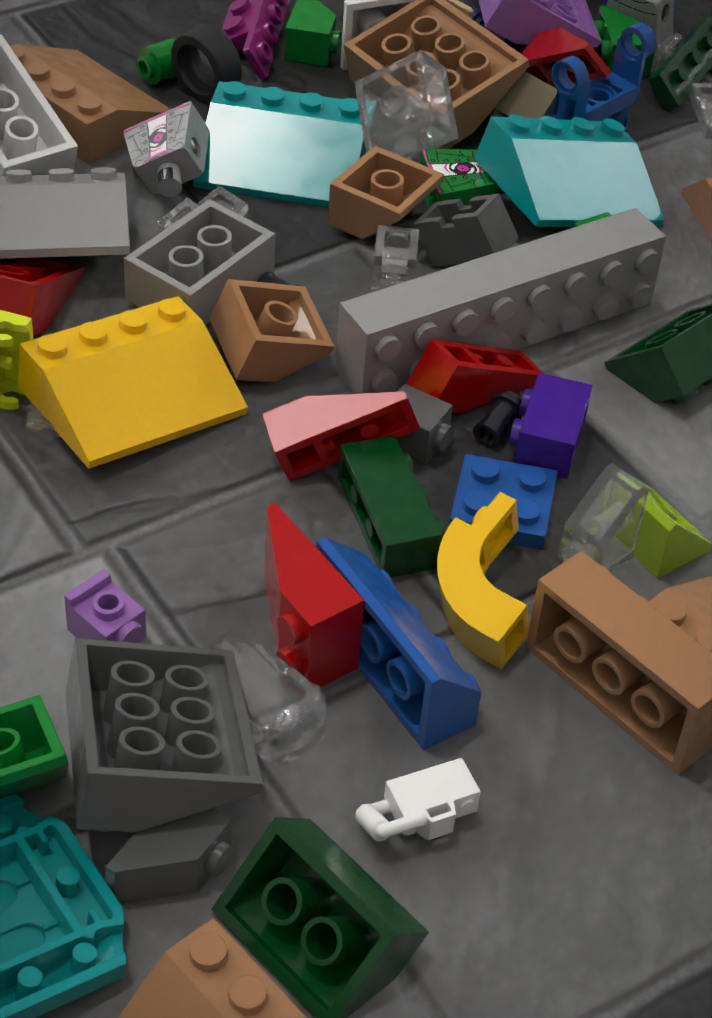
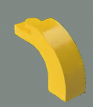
[437,492,529,670]

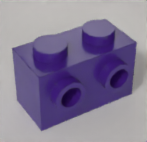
[509,373,593,479]

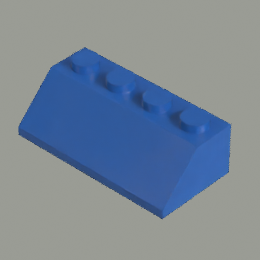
[316,537,481,750]

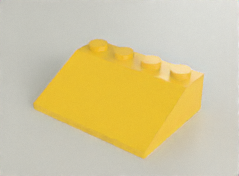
[18,296,248,469]

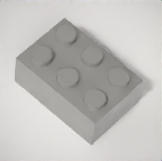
[124,199,275,325]

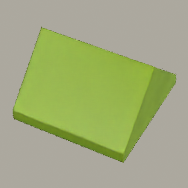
[595,464,712,579]

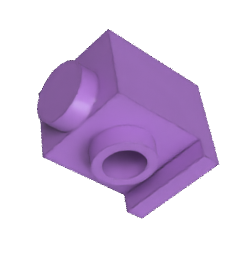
[64,569,147,643]

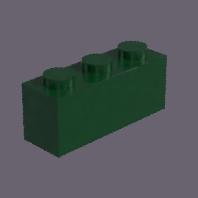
[338,435,446,578]

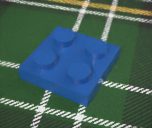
[449,454,557,550]

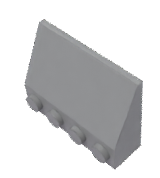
[0,167,130,259]

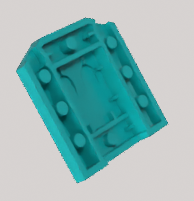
[0,794,126,1018]

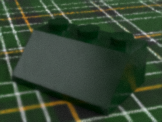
[604,303,712,404]
[211,817,429,1018]

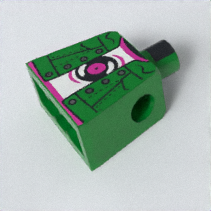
[419,148,506,209]

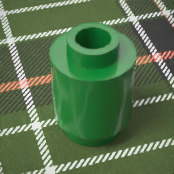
[136,38,176,85]

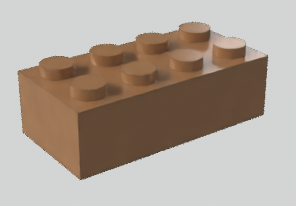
[525,551,712,775]

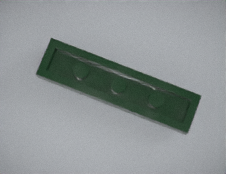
[648,12,712,111]

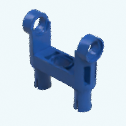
[551,22,657,132]

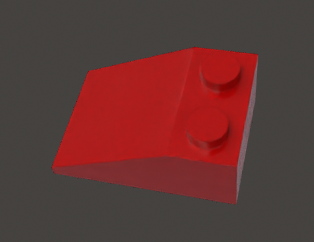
[0,257,84,336]
[264,503,364,694]

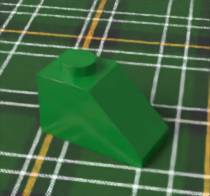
[285,0,341,67]

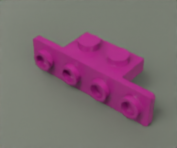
[222,0,289,80]

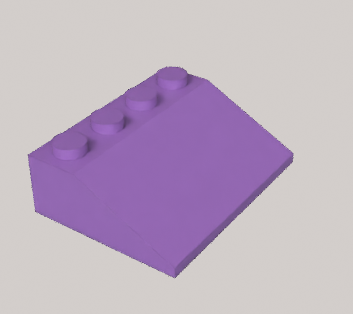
[479,0,602,48]

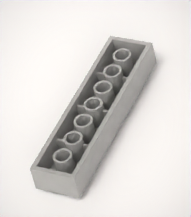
[335,208,666,394]

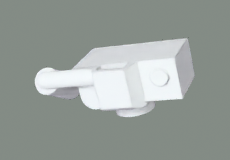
[355,758,481,841]

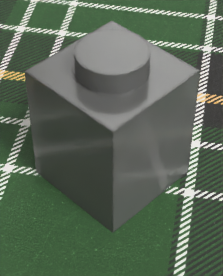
[396,384,454,465]

